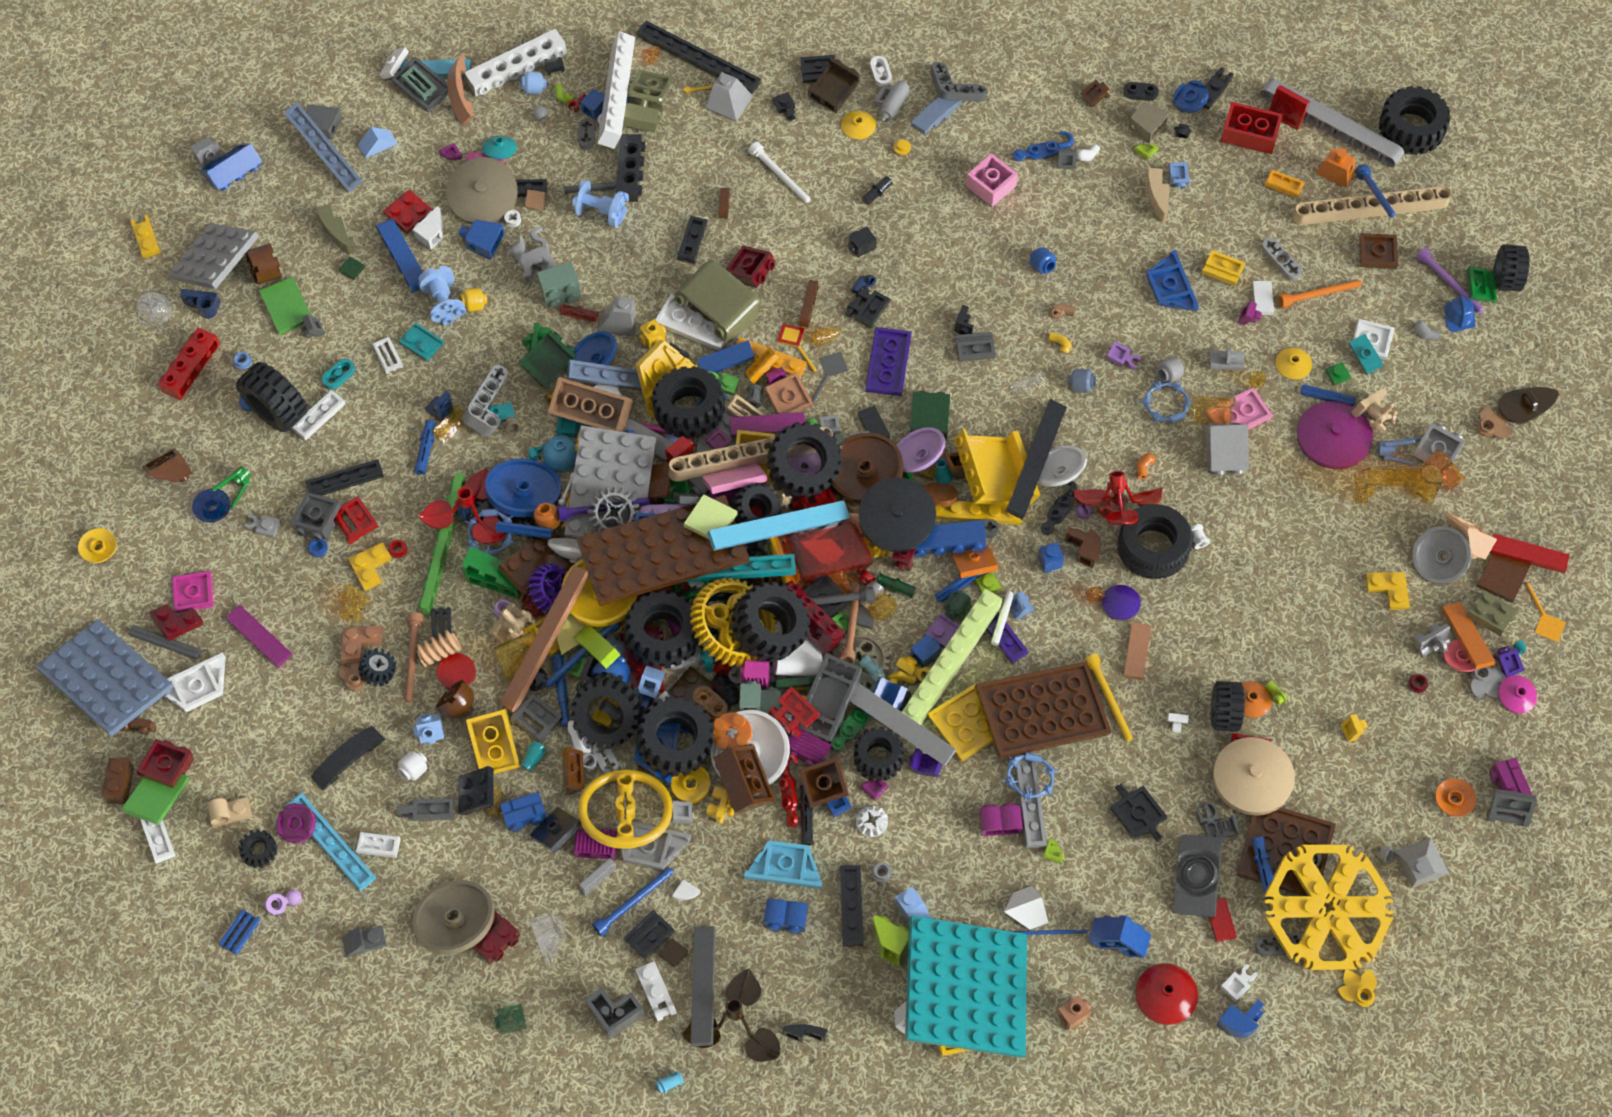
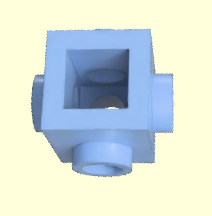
[413,713,444,744]

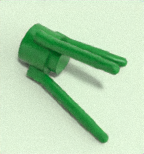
[212,466,251,509]

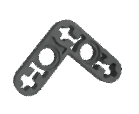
[930,62,988,101]

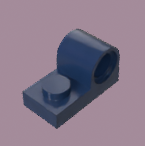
[180,289,221,319]

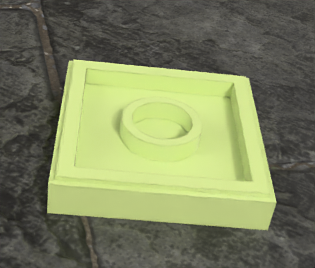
[684,495,737,539]

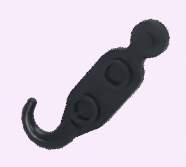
[1040,481,1077,535]

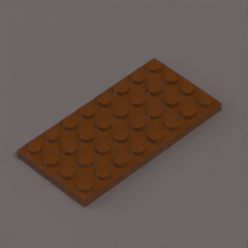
[577,495,750,606]

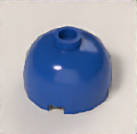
[591,656,632,683]

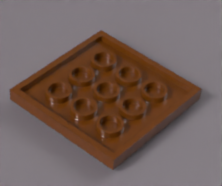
[1236,807,1336,896]

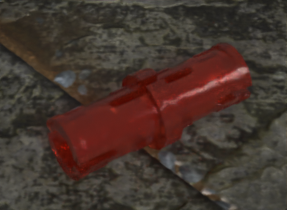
[560,304,598,322]

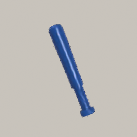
[552,653,570,728]

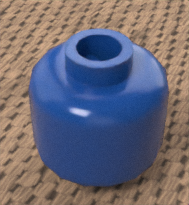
[1029,247,1056,274]

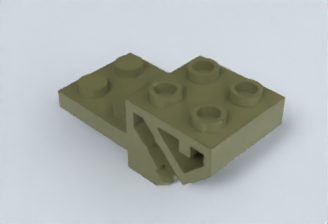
[623,69,673,133]

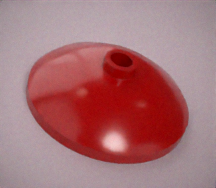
[1135,963,1198,1025]

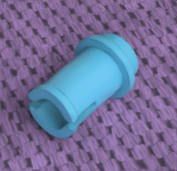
[655,1071,684,1094]

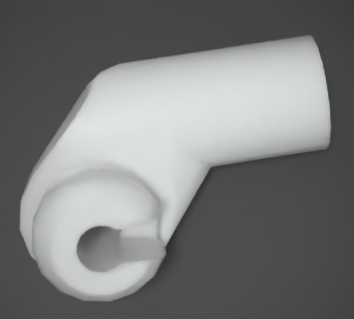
[1076,144,1100,161]

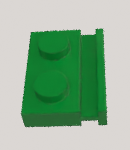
[1466,266,1497,303]

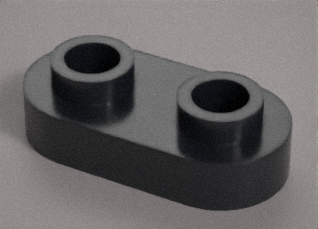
[1123,82,1159,101]
[711,673,740,705]

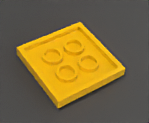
[927,684,993,762]

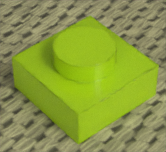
[975,572,1001,594]

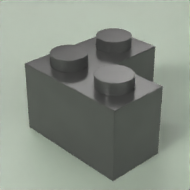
[585,988,645,1040]

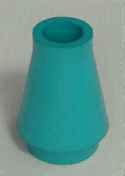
[935,459,953,484]
[521,740,547,771]

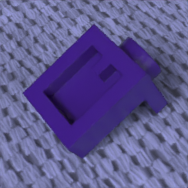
[1492,646,1525,678]

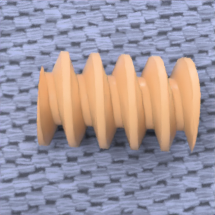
[417,630,461,667]

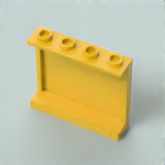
[954,429,1040,505]

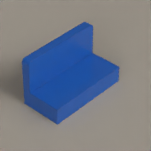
[865,678,907,718]

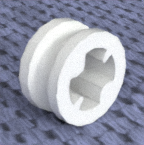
[504,210,521,227]

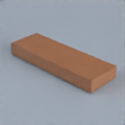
[1123,622,1151,680]

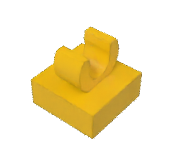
[1340,714,1368,742]

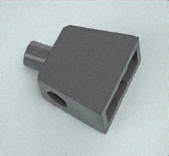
[306,104,342,140]

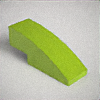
[573,625,620,669]

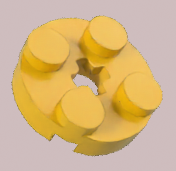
[671,766,711,805]

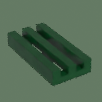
[772,676,815,689]

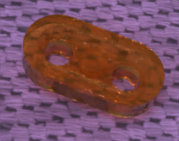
[693,686,728,719]

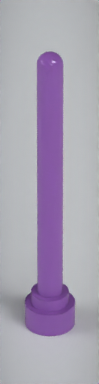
[1415,247,1483,313]

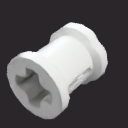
[1191,524,1210,549]

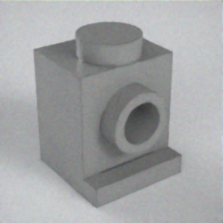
[190,137,221,168]

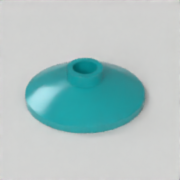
[482,136,517,159]

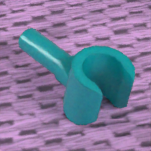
[528,442,547,460]
[1513,640,1526,655]

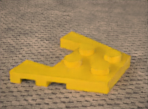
[635,340,700,418]

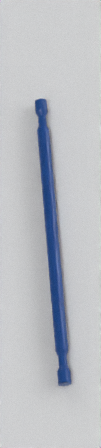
[1011,929,1086,935]

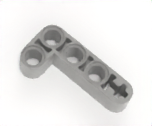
[462,365,507,436]

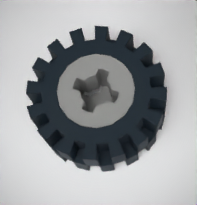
[358,648,396,686]

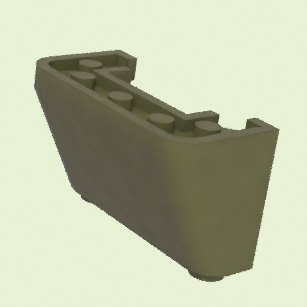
[674,260,760,343]

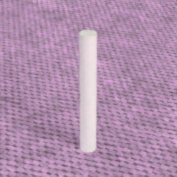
[991,591,1014,646]

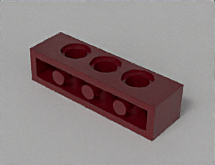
[783,580,845,655]

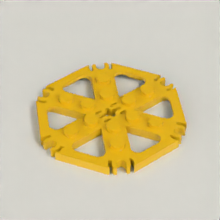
[1263,845,1394,970]

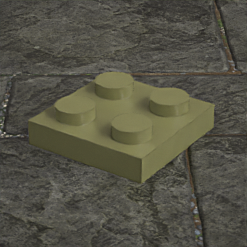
[1466,590,1517,636]

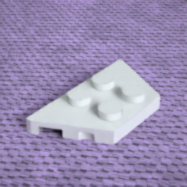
[164,652,226,712]

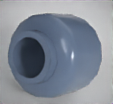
[1068,369,1096,393]

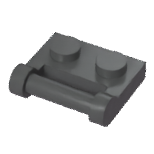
[510,694,562,744]
[1487,789,1537,827]

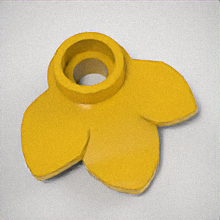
[1338,969,1377,1007]

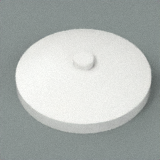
[710,710,790,785]

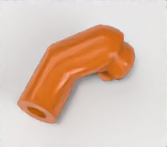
[1136,453,1155,479]

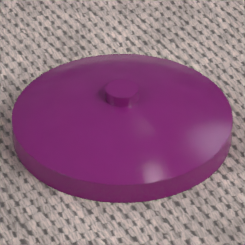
[1297,401,1373,469]

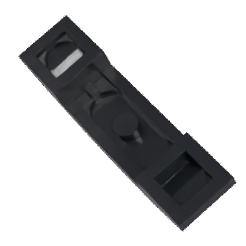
[311,726,385,791]

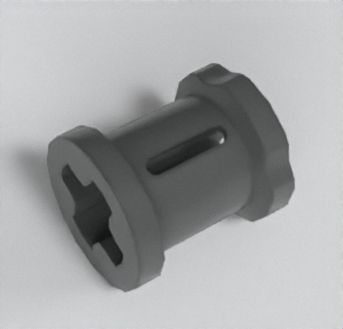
[745,384,764,408]

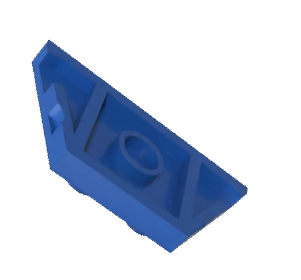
[1146,250,1199,311]
[634,723,680,785]

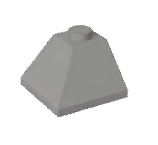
[706,72,753,122]
[1394,838,1449,888]

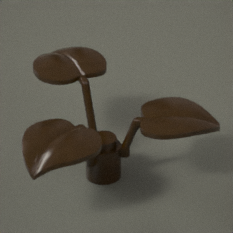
[682,968,781,1062]

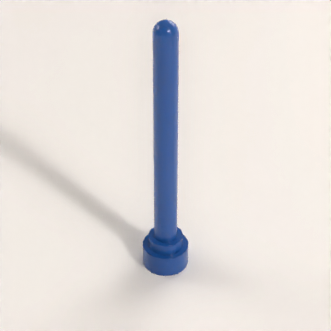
[1355,164,1395,218]
[545,623,621,687]
[592,867,673,937]

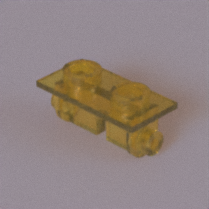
[432,405,465,444]

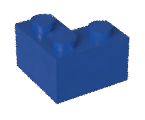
[1088,915,1151,958]

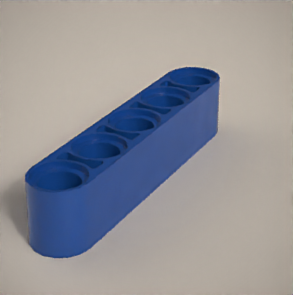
[376,218,423,293]

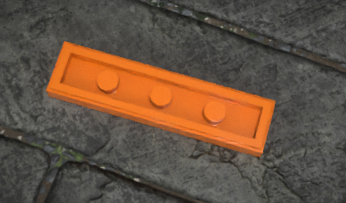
[1442,602,1495,670]

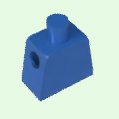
[459,220,505,260]

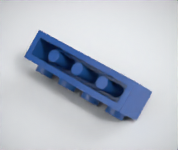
[914,520,987,558]

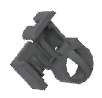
[1196,802,1240,838]

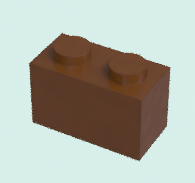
[102,758,134,804]

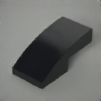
[782,1024,828,1042]

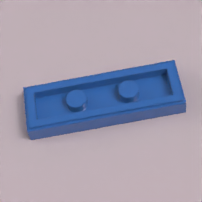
[697,340,755,373]

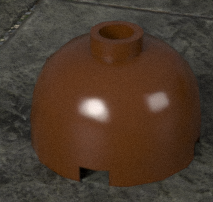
[436,679,475,719]

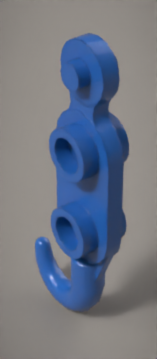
[1013,131,1074,161]

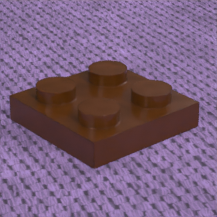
[1359,233,1398,269]

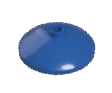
[574,331,617,365]

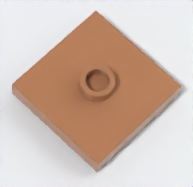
[764,372,814,414]

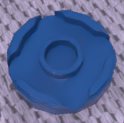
[1173,80,1209,113]

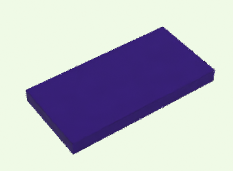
[865,327,912,397]

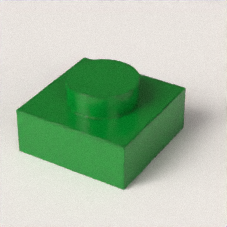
[1325,362,1351,386]

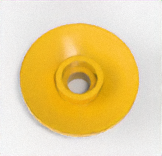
[841,111,876,140]
[1275,348,1312,380]
[78,528,117,563]

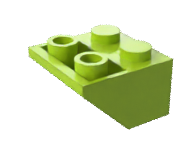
[872,915,909,967]

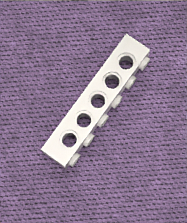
[464,29,567,96]

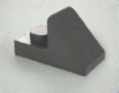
[342,926,387,957]

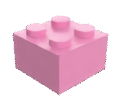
[966,153,1018,207]

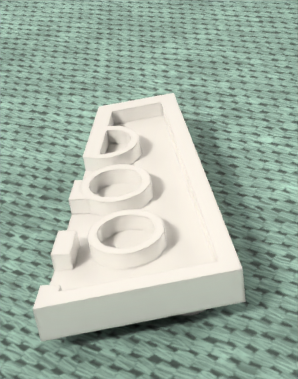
[656,294,725,351]

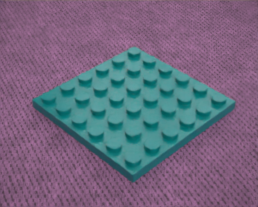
[905,915,1027,1058]

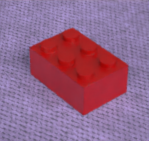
[1220,101,1283,154]

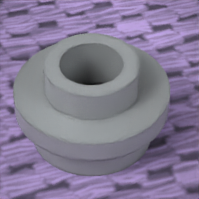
[872,862,892,883]

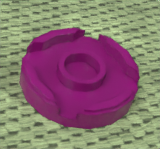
[276,803,316,844]

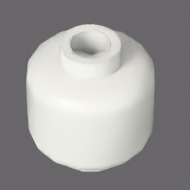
[397,751,427,781]

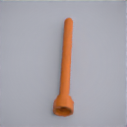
[1278,280,1362,308]

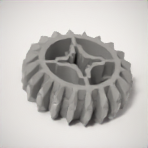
[587,486,640,532]

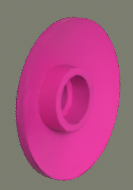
[1498,675,1537,713]

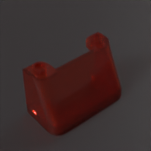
[782,521,874,585]

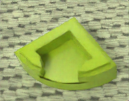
[1134,144,1159,160]
[1043,838,1063,864]

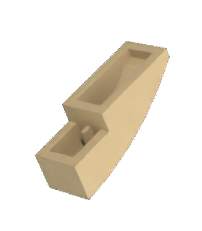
[1147,168,1169,223]

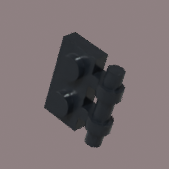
[845,287,890,328]

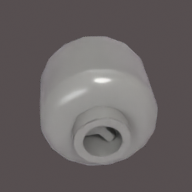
[1156,357,1184,383]

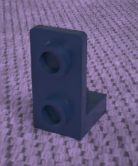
[425,391,454,423]

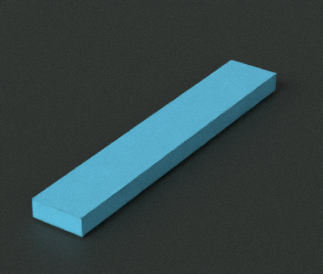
[286,793,376,892]

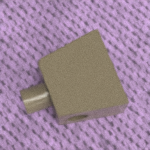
[1124,102,1170,144]

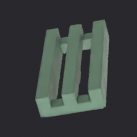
[401,65,437,101]

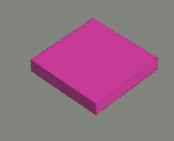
[172,571,214,613]

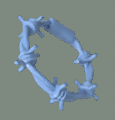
[1139,380,1195,424]
[465,509,515,556]
[1002,752,1059,802]

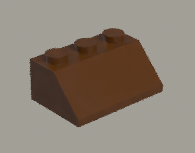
[713,745,776,813]

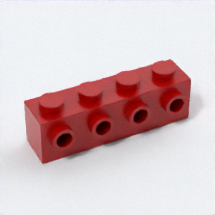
[158,327,220,401]

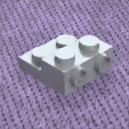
[1412,423,1465,474]

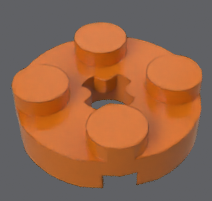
[713,712,753,751]

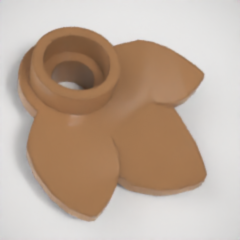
[1477,407,1513,438]
[339,663,368,692]

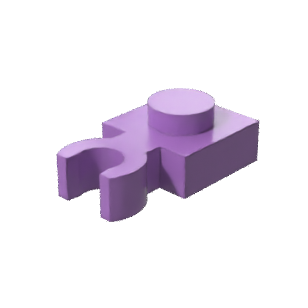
[1106,341,1141,370]

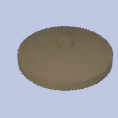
[446,157,518,224]
[412,880,494,955]

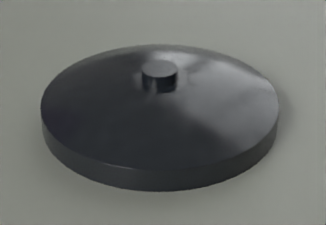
[859,477,936,553]

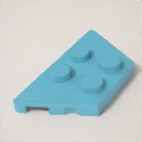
[744,840,822,889]

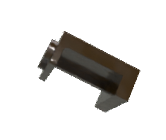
[808,57,860,113]

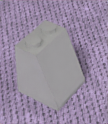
[1204,423,1249,475]

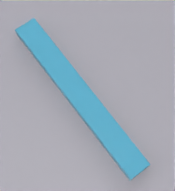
[707,501,850,551]

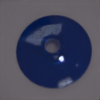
[192,488,231,523]

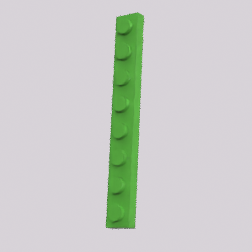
[418,473,466,616]

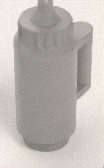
[873,81,910,121]

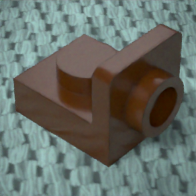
[1080,79,1110,107]

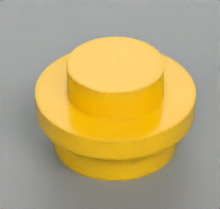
[893,139,911,155]

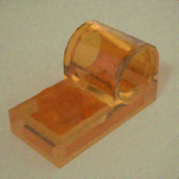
[1423,449,1465,491]

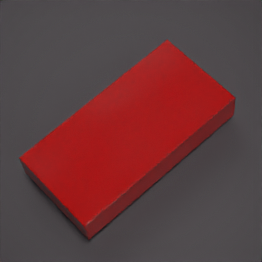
[1209,898,1237,942]

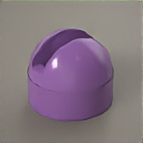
[1076,504,1091,519]

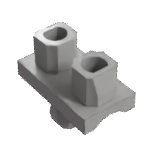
[1210,348,1244,371]
[1414,623,1451,657]

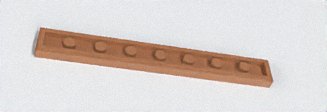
[500,565,589,712]

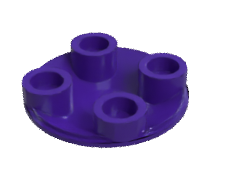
[1102,585,1141,620]

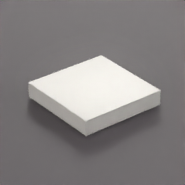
[1350,319,1394,360]

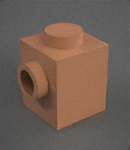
[1057,995,1091,1030]

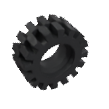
[238,829,278,868]

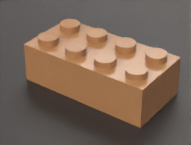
[548,377,633,432]

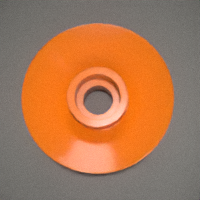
[1242,681,1272,718]
[1435,778,1476,817]

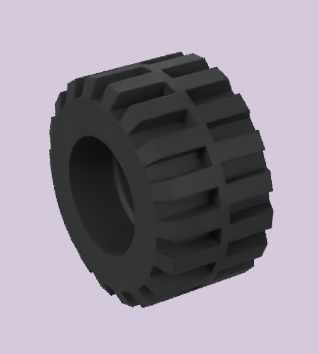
[1494,244,1530,292]
[729,483,782,524]
[1211,681,1245,732]
[854,726,904,781]

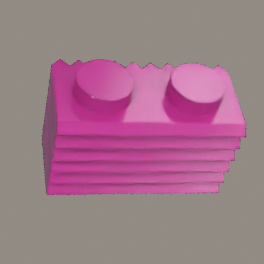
[740,660,770,690]

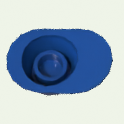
[1444,295,1475,333]

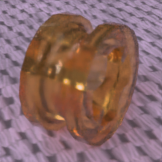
[1086,586,1105,603]

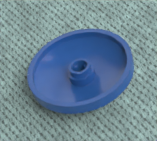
[485,458,561,517]

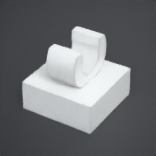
[1166,713,1189,733]

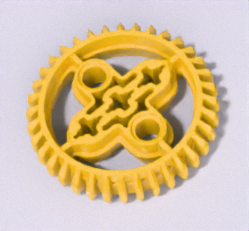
[690,578,779,667]

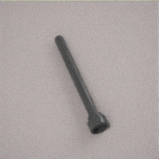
[811,587,876,605]

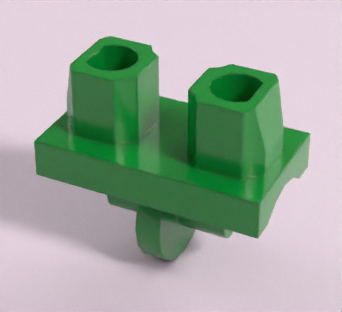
[522,323,553,351]

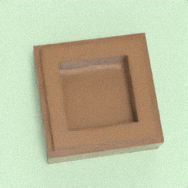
[525,190,546,210]

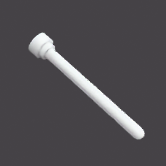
[748,142,810,203]

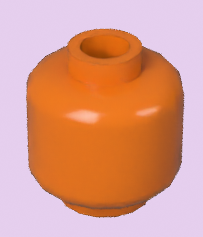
[534,503,561,530]

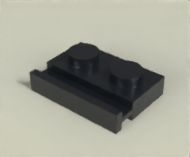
[800,55,835,83]
[624,909,675,960]

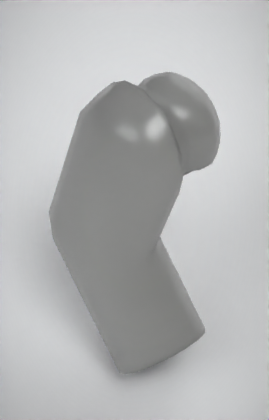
[1415,320,1440,340]

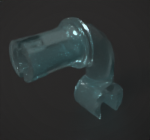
[859,654,885,692]

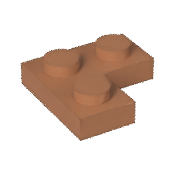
[341,625,383,664]

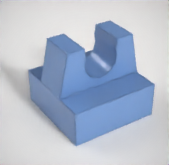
[1010,592,1034,619]

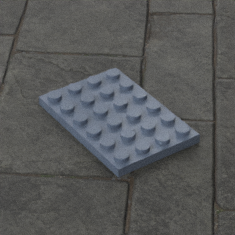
[36,619,173,737]

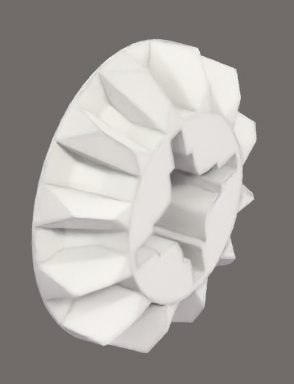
[856,805,888,837]

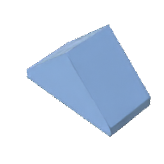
[358,127,397,158]

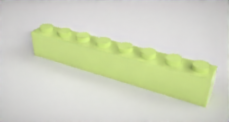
[902,589,1002,725]

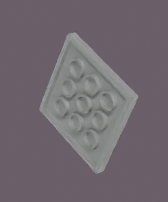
[168,223,259,289]

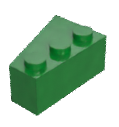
[461,546,522,599]

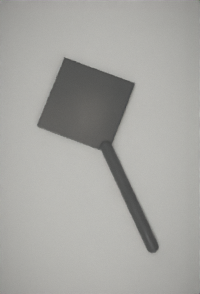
[812,352,849,403]

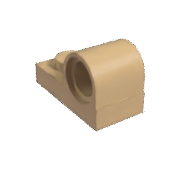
[207,797,253,828]

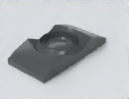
[798,653,862,741]
[1174,835,1223,918]

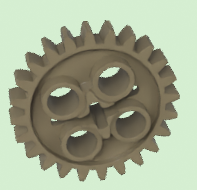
[829,630,891,689]

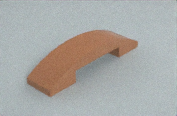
[447,56,473,125]

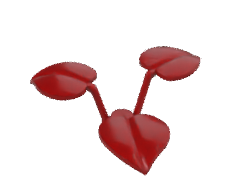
[418,468,504,544]
[1074,471,1163,525]

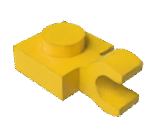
[896,656,931,682]

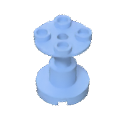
[572,180,629,228]
[418,266,466,325]

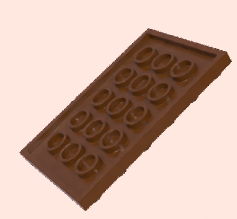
[975,661,1112,759]

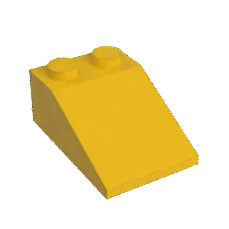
[466,708,520,774]

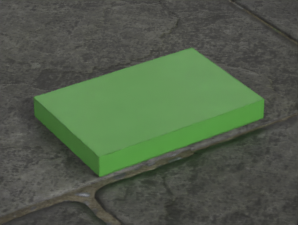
[259,277,310,335]
[122,774,189,825]

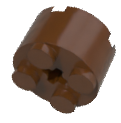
[245,243,282,285]

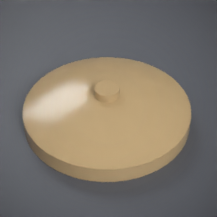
[1213,737,1295,815]

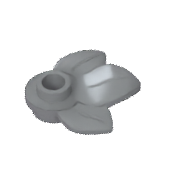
[1470,667,1506,699]

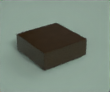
[659,938,688,968]

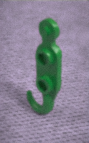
[831,708,869,752]

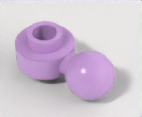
[264,889,302,915]

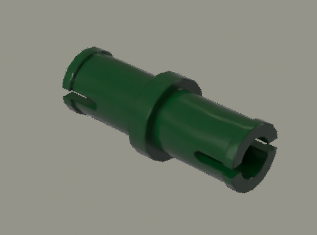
[877,573,916,598]

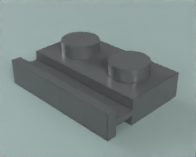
[956,332,996,362]

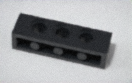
[616,134,646,202]

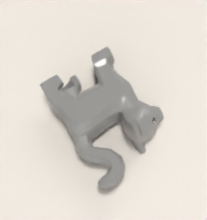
[508,227,556,284]

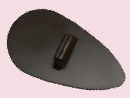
[1498,387,1559,424]

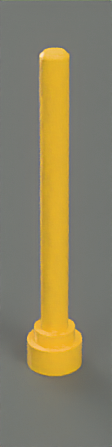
[1083,654,1133,741]

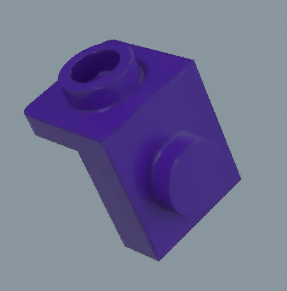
[909,748,942,777]

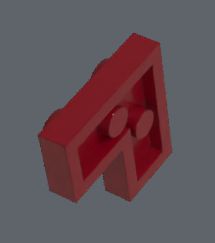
[149,604,204,641]

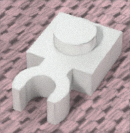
[1220,964,1258,1002]

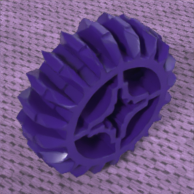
[526,563,568,614]

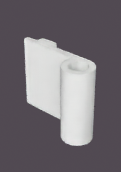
[772,620,823,677]

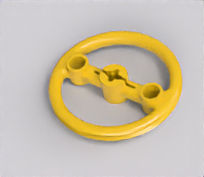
[578,769,673,849]

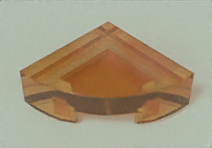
[643,47,660,66]

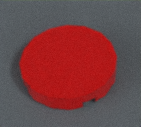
[437,653,476,690]

